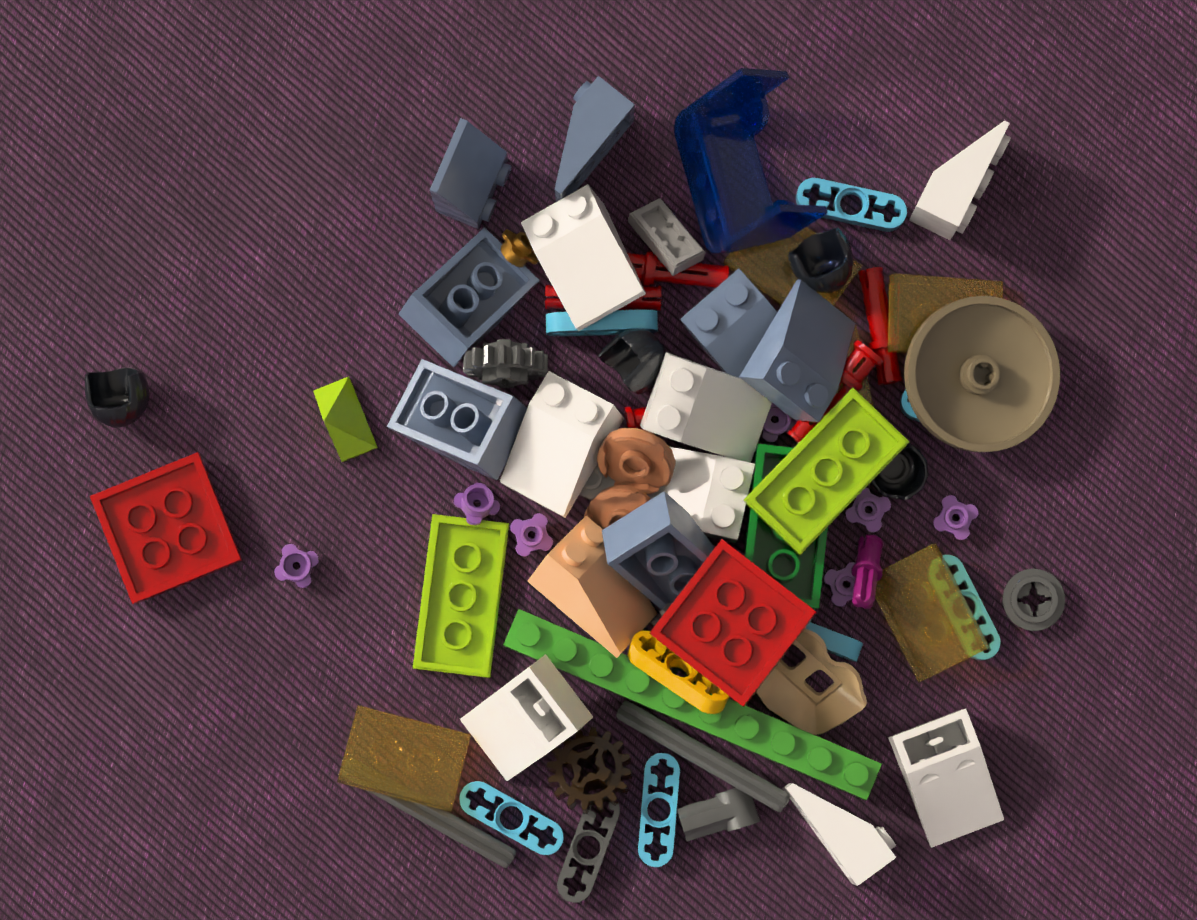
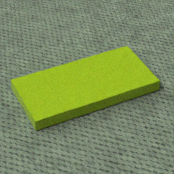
[743,388,909,555]
[413,514,510,678]

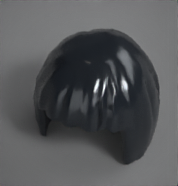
[788,227,853,293]
[598,329,666,394]
[85,368,150,428]

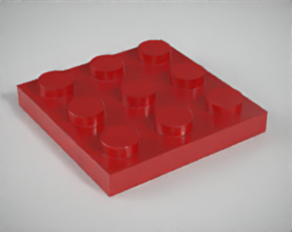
[90,452,243,605]
[649,539,817,707]

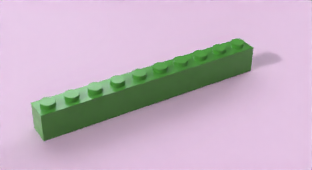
[503,609,882,800]

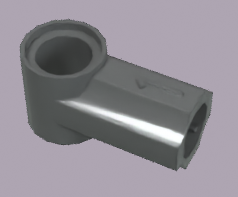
[677,788,761,841]

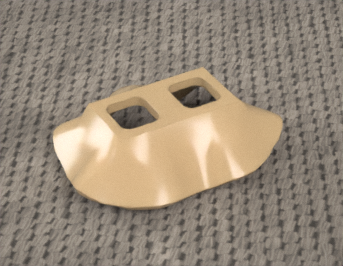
[756,629,867,735]

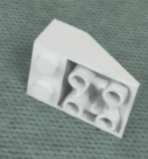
[909,121,1011,240]
[460,654,593,781]
[888,709,1004,848]

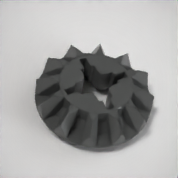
[1002,569,1065,631]

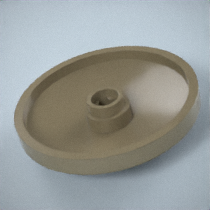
[904,296,1060,453]

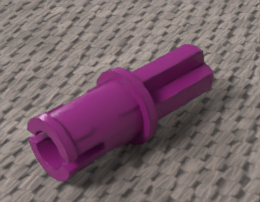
[852,535,883,609]

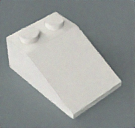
[521,184,646,332]
[640,352,772,463]
[500,371,624,518]
[647,447,755,543]
[782,783,896,886]

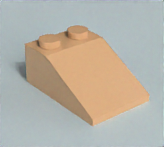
[528,516,657,658]

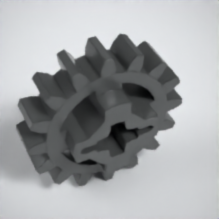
[463,339,548,388]

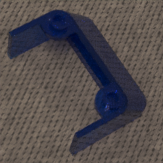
[674,68,828,253]

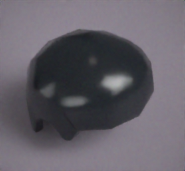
[871,443,929,500]

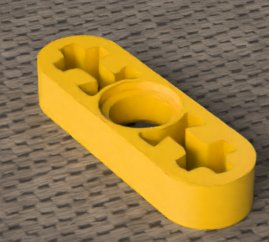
[627,631,729,714]

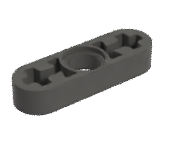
[557,802,620,903]

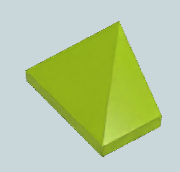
[313,376,378,462]

